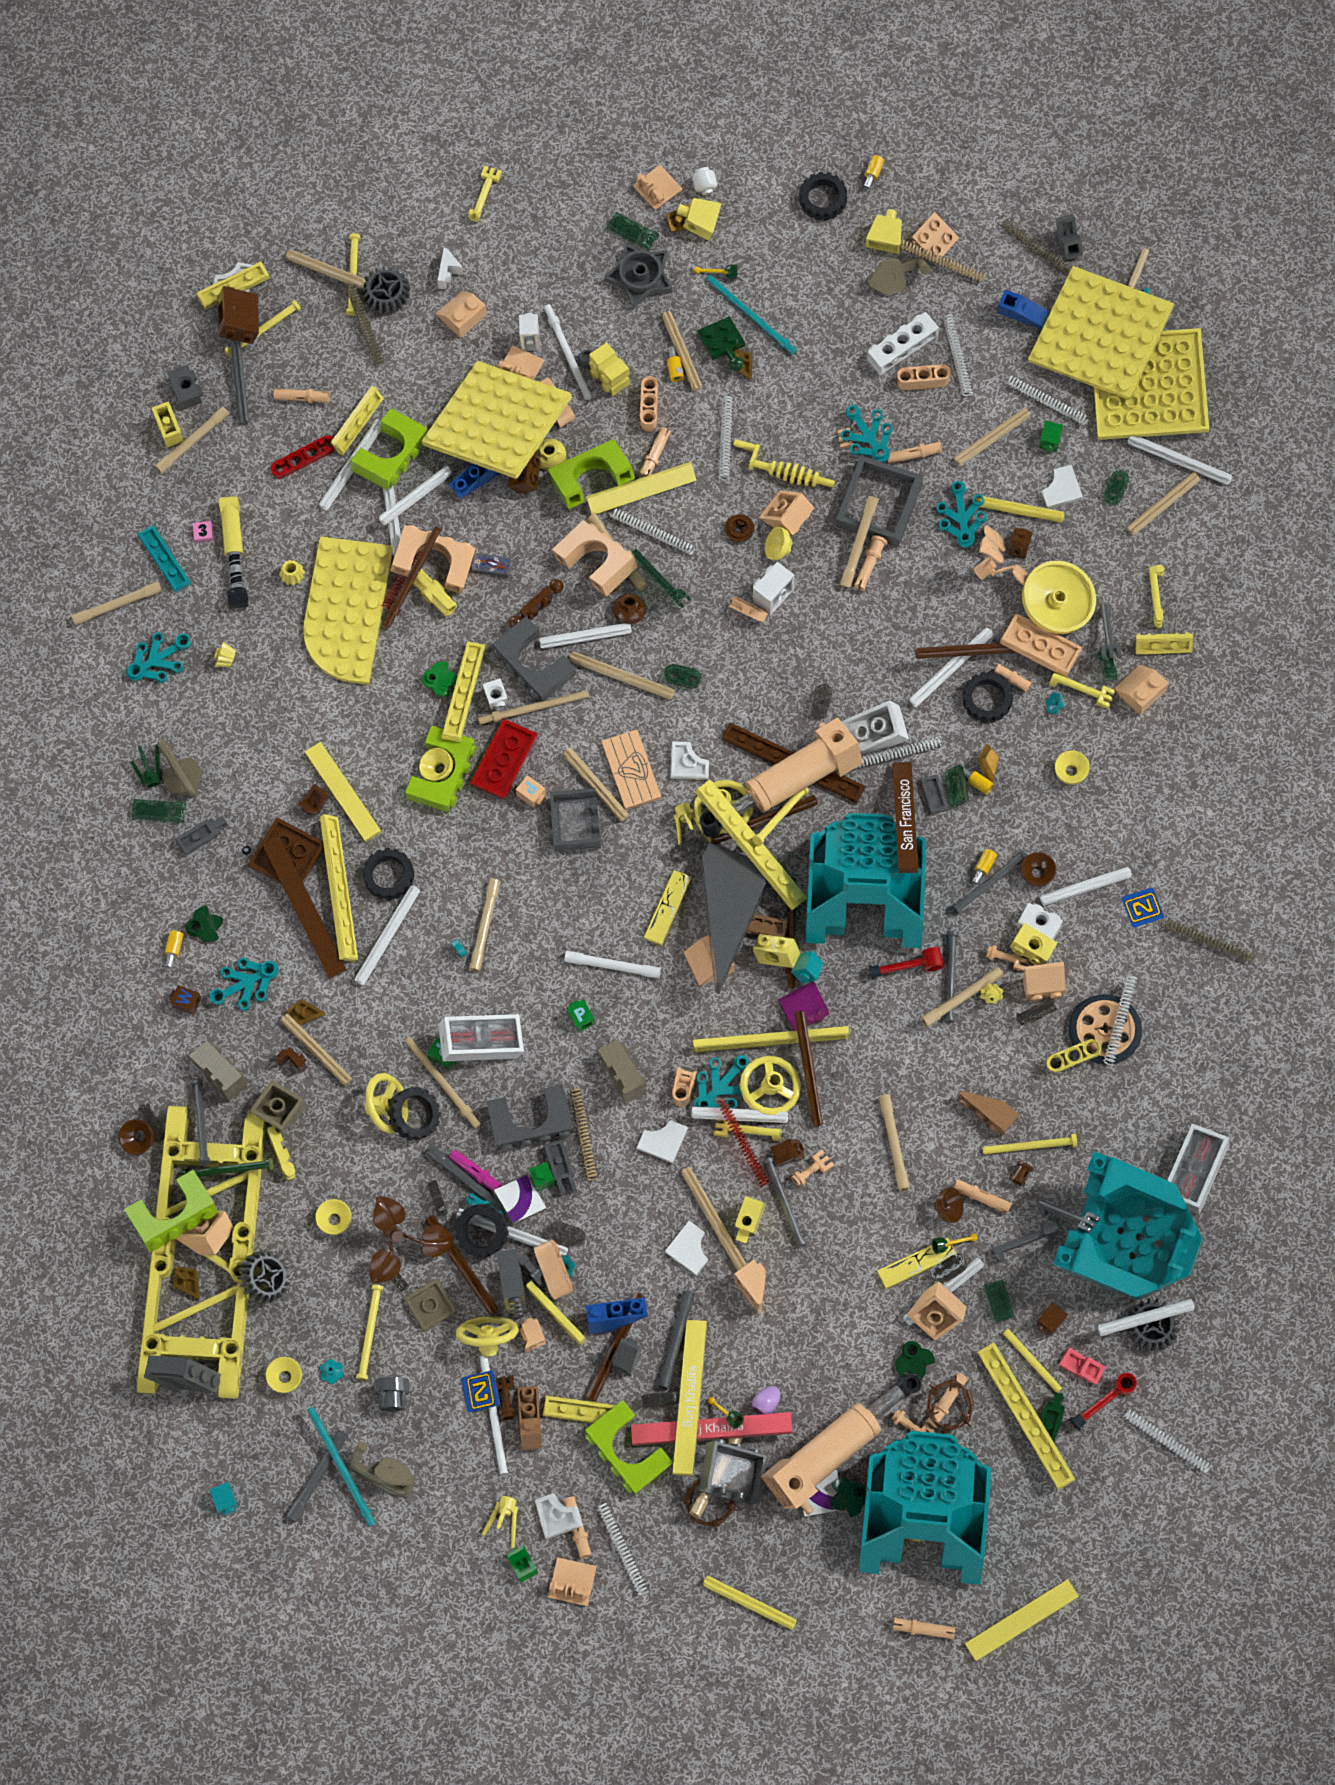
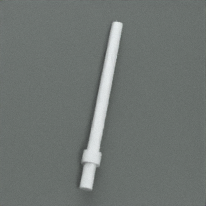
[544,304,592,400]
[480,1356,508,1475]

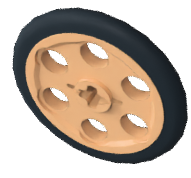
[1068,994,1142,1065]

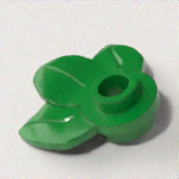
[422,662,458,697]

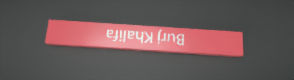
[631,1412,793,1446]

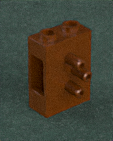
[217,286,259,344]

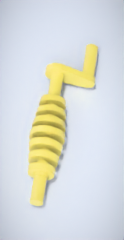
[733,439,835,488]

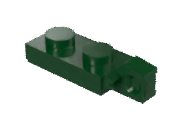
[1040,1392,1066,1444]

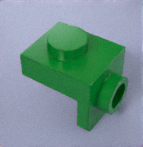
[506,1546,538,1583]

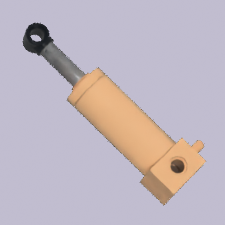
[700,717,863,837]
[761,1373,922,1515]

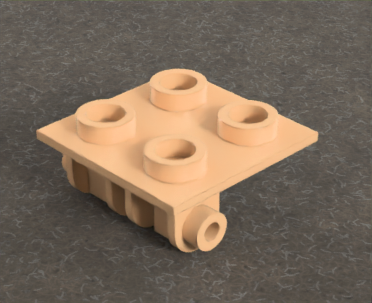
[632,165,683,210]
[912,212,959,260]
[498,345,545,380]
[548,1558,597,1606]

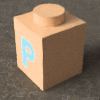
[516,775,546,809]

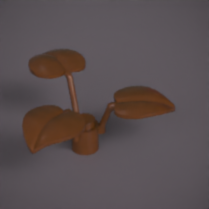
[369,1196,454,1283]

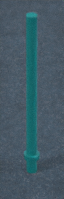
[706,275,797,355]
[307,1406,376,1527]

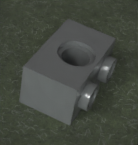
[167,365,203,411]

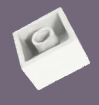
[753,562,795,616]

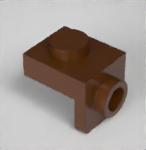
[1008,527,1033,559]
[298,784,330,815]
[276,1047,307,1073]
[771,1139,805,1166]

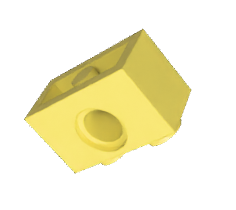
[152,401,184,448]
[1010,923,1058,965]
[753,934,800,968]

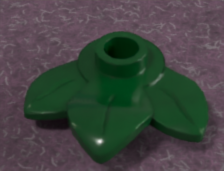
[186,906,223,942]
[896,1341,935,1380]
[831,1478,866,1518]

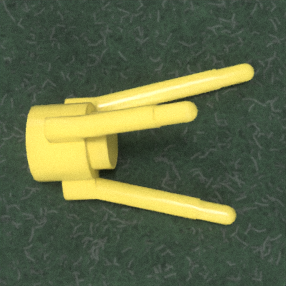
[674,803,712,848]
[482,1496,518,1549]

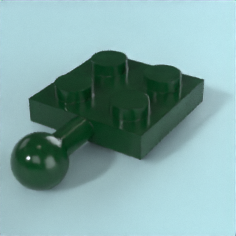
[697,316,745,371]

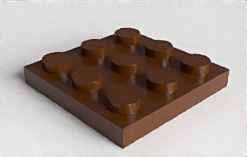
[248,818,324,884]

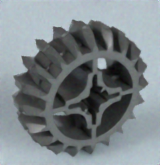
[361,266,410,314]
[237,1250,290,1304]
[1126,1298,1180,1352]

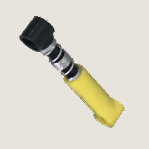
[219,496,249,609]

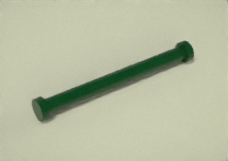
[182,1158,274,1177]

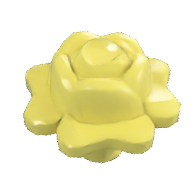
[980,983,1003,1004]

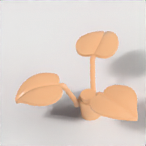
[974,525,1029,585]

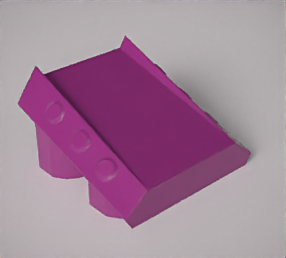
[778,981,829,1031]

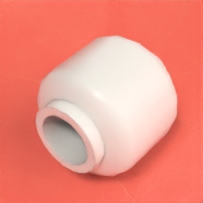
[692,167,718,196]

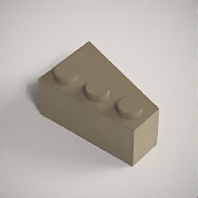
[598,1039,647,1104]
[189,1040,247,1102]

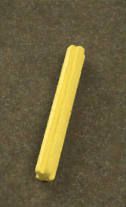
[976,496,1064,522]
[703,1576,797,1630]

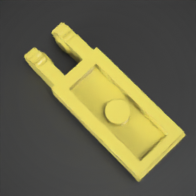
[267,1126,295,1181]

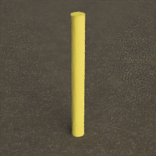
[1003,1329,1062,1393]

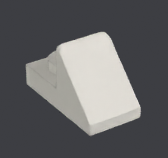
[438,248,463,289]

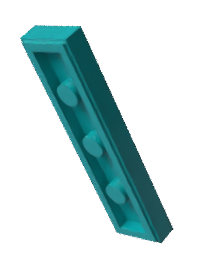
[138,525,191,593]

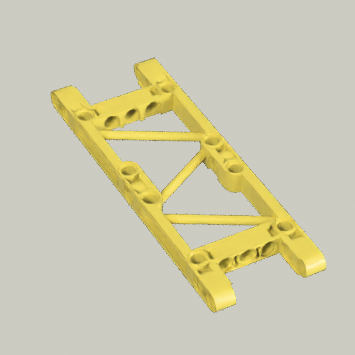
[137,1106,267,1399]

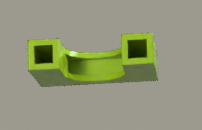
[351,408,428,491]
[548,439,635,509]
[405,726,477,813]
[124,1170,219,1253]
[585,1400,673,1495]

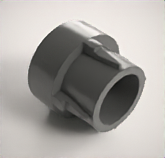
[375,1377,409,1412]

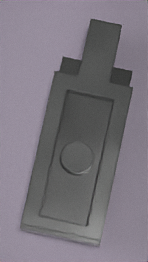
[175,816,228,856]

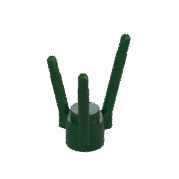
[130,744,162,788]

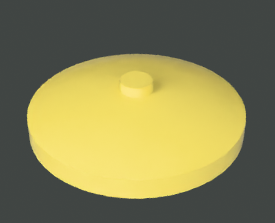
[1022,561,1096,634]

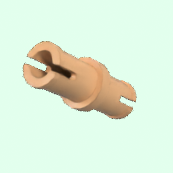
[994,664,1032,693]

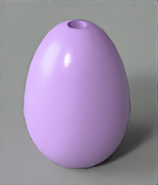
[752,1386,781,1415]

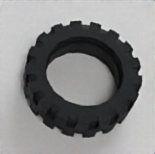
[799,172,847,221]
[962,672,1013,723]
[362,848,414,900]
[387,1087,441,1141]
[455,1204,509,1258]

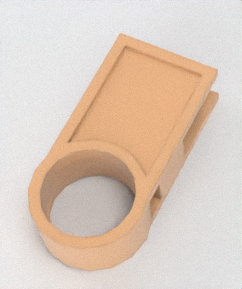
[729,597,768,622]

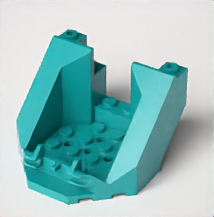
[806,813,926,948]
[1053,1151,1203,1301]
[859,1431,991,1585]

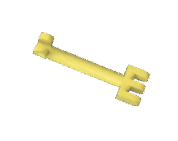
[468,166,502,222]
[1149,565,1165,629]
[1049,672,1115,709]
[713,1119,782,1142]

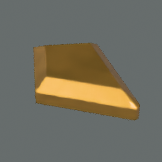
[666,204,690,233]
[734,349,752,380]
[977,744,999,782]
[287,999,326,1025]
[173,1266,200,1299]

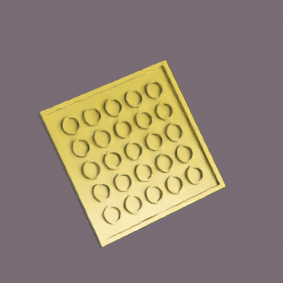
[1028,266,1174,400]
[1094,328,1209,440]
[422,361,572,479]

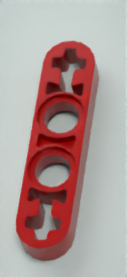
[271,435,336,479]

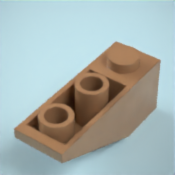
[958,1091,1019,1136]
[518,1386,542,1450]

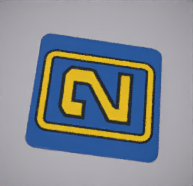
[1121,888,1164,928]
[462,1370,500,1412]

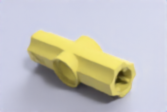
[408,569,457,617]

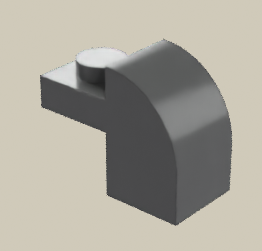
[1055,214,1083,260]

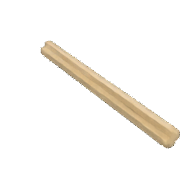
[569,652,675,700]
[681,1167,746,1271]

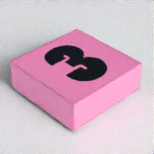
[193,521,213,542]

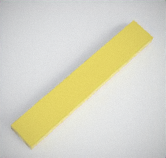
[586,462,696,515]
[442,641,485,742]
[305,742,381,842]
[965,1579,1079,1662]

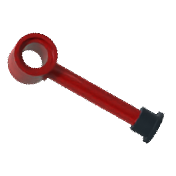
[869,947,944,980]
[1069,1373,1137,1431]

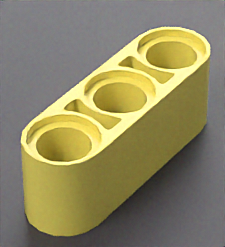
[1047,1039,1102,1072]

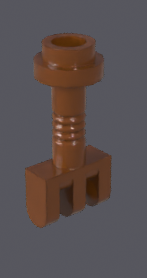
[495,1375,516,1420]

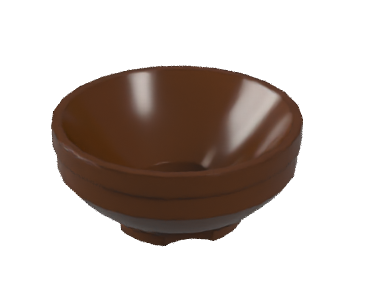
[612,594,646,624]
[1021,852,1056,887]
[119,1119,154,1155]
[934,1187,963,1223]

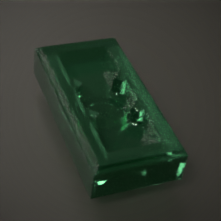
[945,765,969,808]
[984,1279,1015,1324]

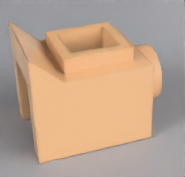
[520,1318,546,1352]

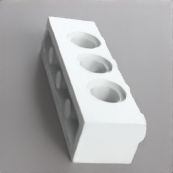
[867,312,939,375]

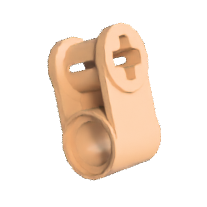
[672,1067,697,1107]

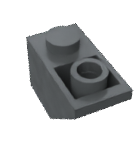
[612,1338,641,1376]

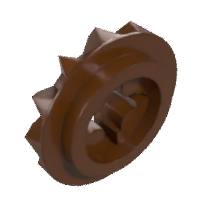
[725,514,754,543]

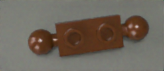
[508,579,564,628]

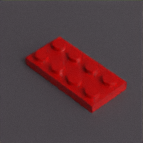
[470,719,538,800]

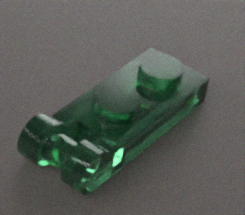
[607,212,659,251]
[131,799,187,823]

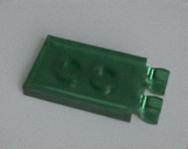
[631,549,692,608]

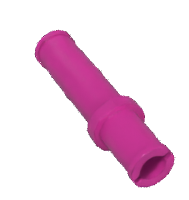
[449,1149,502,1192]

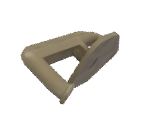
[866,257,931,296]
[157,739,202,797]
[348,1441,415,1496]

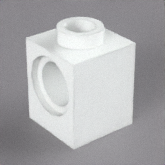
[483,679,509,711]

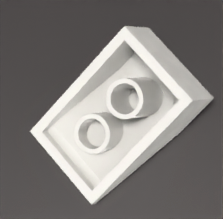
[841,700,909,754]

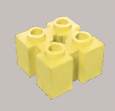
[589,342,630,397]

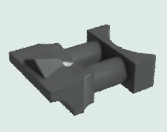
[518,1253,545,1288]

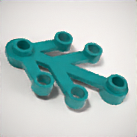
[841,405,893,463]
[936,481,987,548]
[126,632,191,683]
[209,957,279,1011]
[693,1055,750,1109]

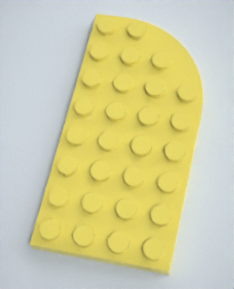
[304,537,393,685]

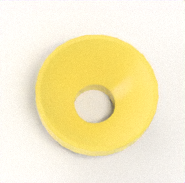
[535,439,566,471]
[765,526,792,561]
[419,748,453,782]
[1055,751,1090,785]
[316,1199,352,1235]
[266,1357,302,1393]

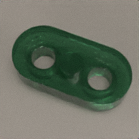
[1104,470,1129,506]
[1097,646,1117,682]
[664,664,701,689]

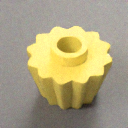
[279,560,305,586]
[214,642,236,667]

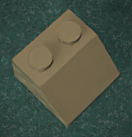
[250,1080,306,1131]

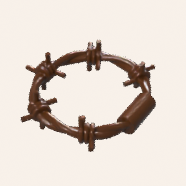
[922,1376,975,1434]
[683,1477,739,1532]

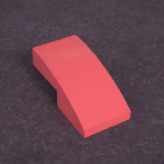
[1058,1347,1106,1385]

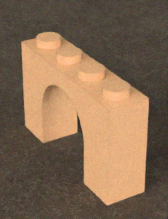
[552,520,638,597]
[390,525,476,594]

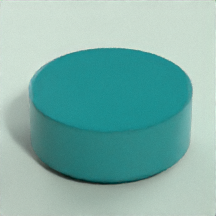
[451,938,468,958]

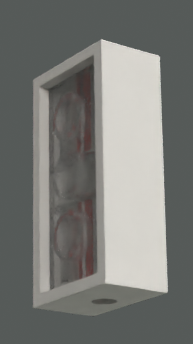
[438,1014,524,1061]
[1167,1124,1229,1215]

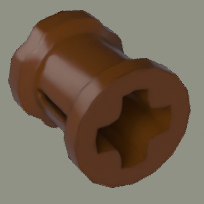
[1010,1161,1034,1187]

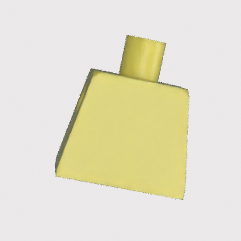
[676,198,722,240]
[866,209,902,254]
[735,1196,766,1244]

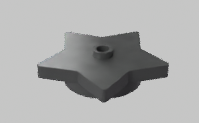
[605,243,672,308]

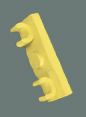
[1135,632,1193,654]

